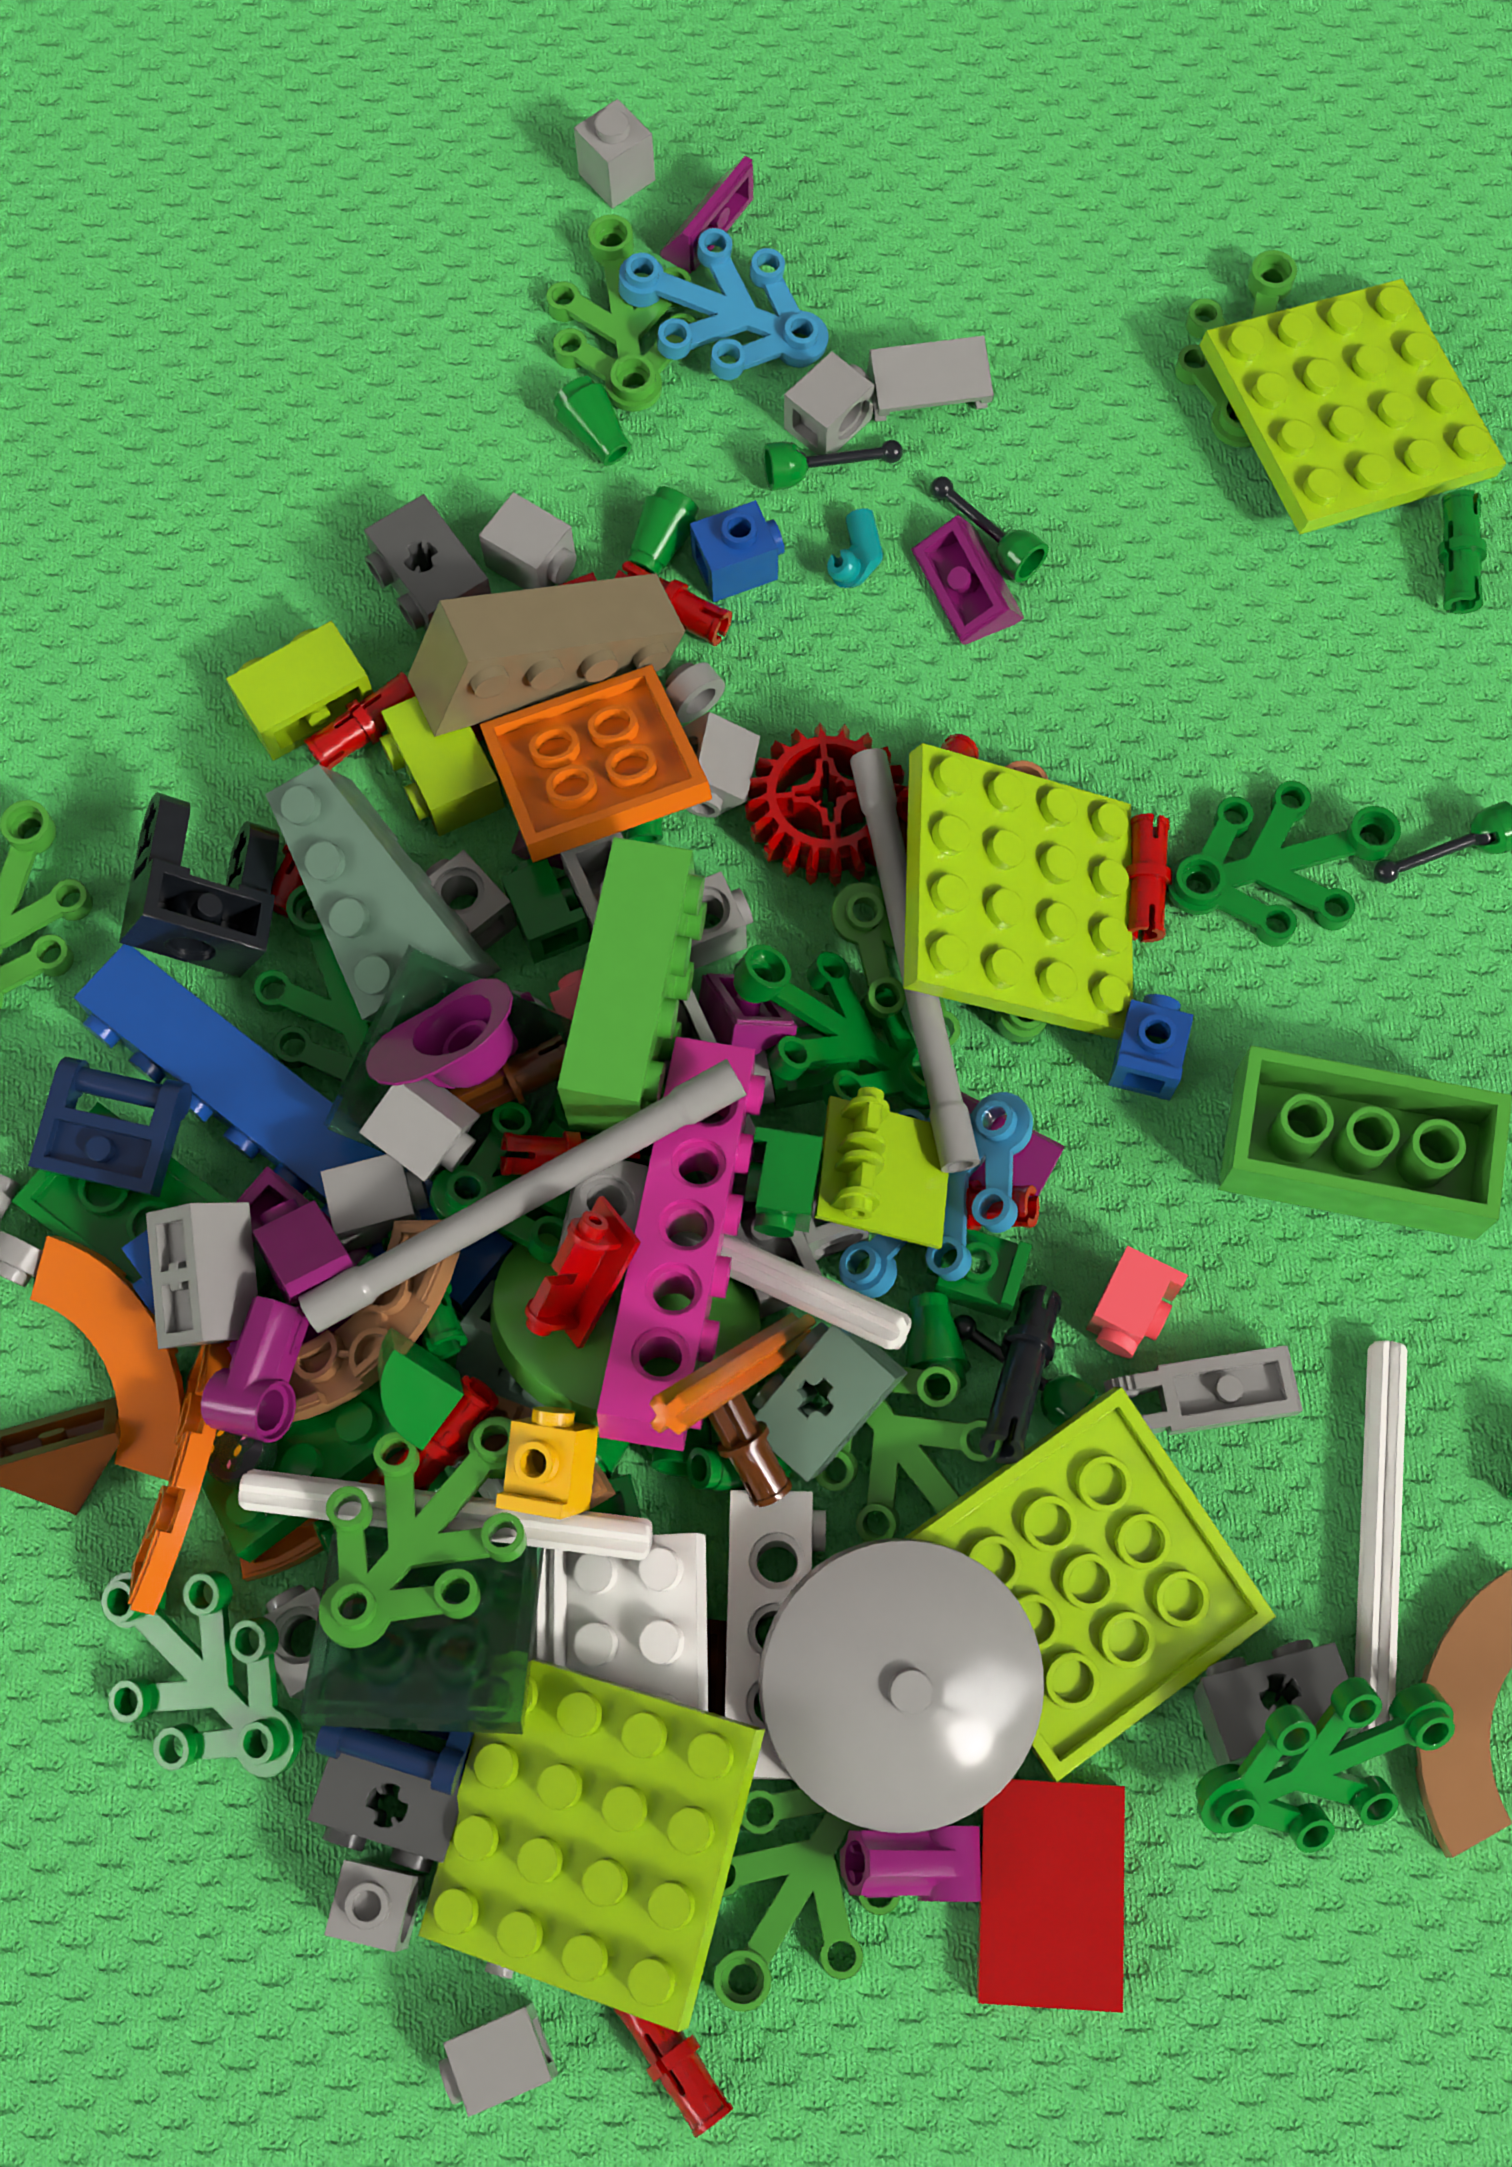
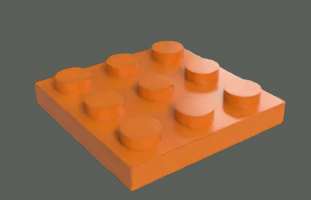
[479,664,712,863]

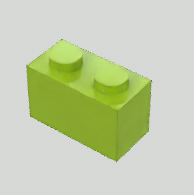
[226,620,373,761]
[379,696,505,837]

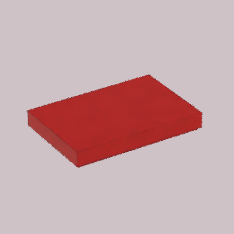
[976,1779,1125,2013]

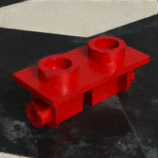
[525,1196,641,1349]

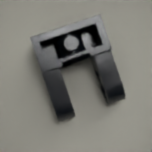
[119,792,279,977]

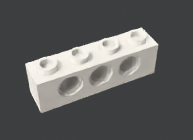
[725,1490,826,1780]

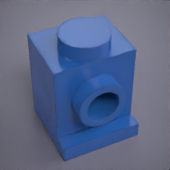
[1108,994,1194,1101]

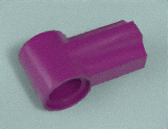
[201,1296,309,1442]
[840,1826,981,1902]

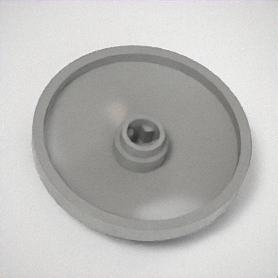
[759,1538,1044,1833]

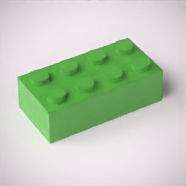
[557,837,707,1134]
[1218,1045,1512,1240]

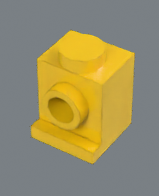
[495,1406,599,1519]

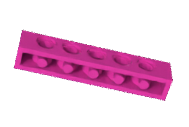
[597,1037,766,1451]

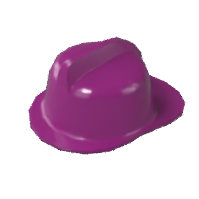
[366,979,519,1089]

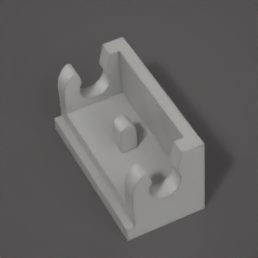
[866,336,994,422]
[146,1202,258,1349]

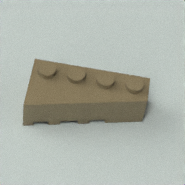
[407,573,685,737]

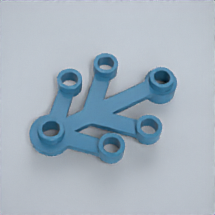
[618,228,829,380]
[839,1092,1033,1298]

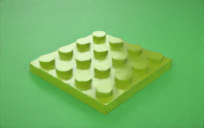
[1199,279,1506,535]
[903,743,1133,1040]
[904,1387,1276,1782]
[418,1649,765,2032]

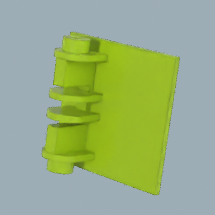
[814,1087,949,1250]

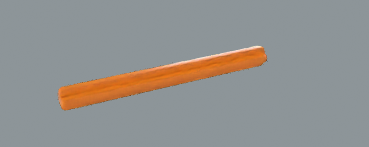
[649,1313,817,1435]

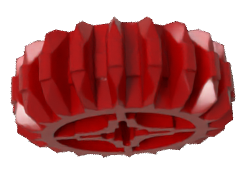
[745,723,907,887]

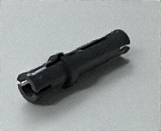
[979,1285,1062,1464]

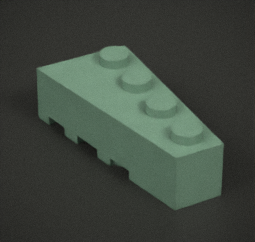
[265,764,501,1027]

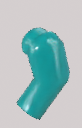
[827,508,883,589]

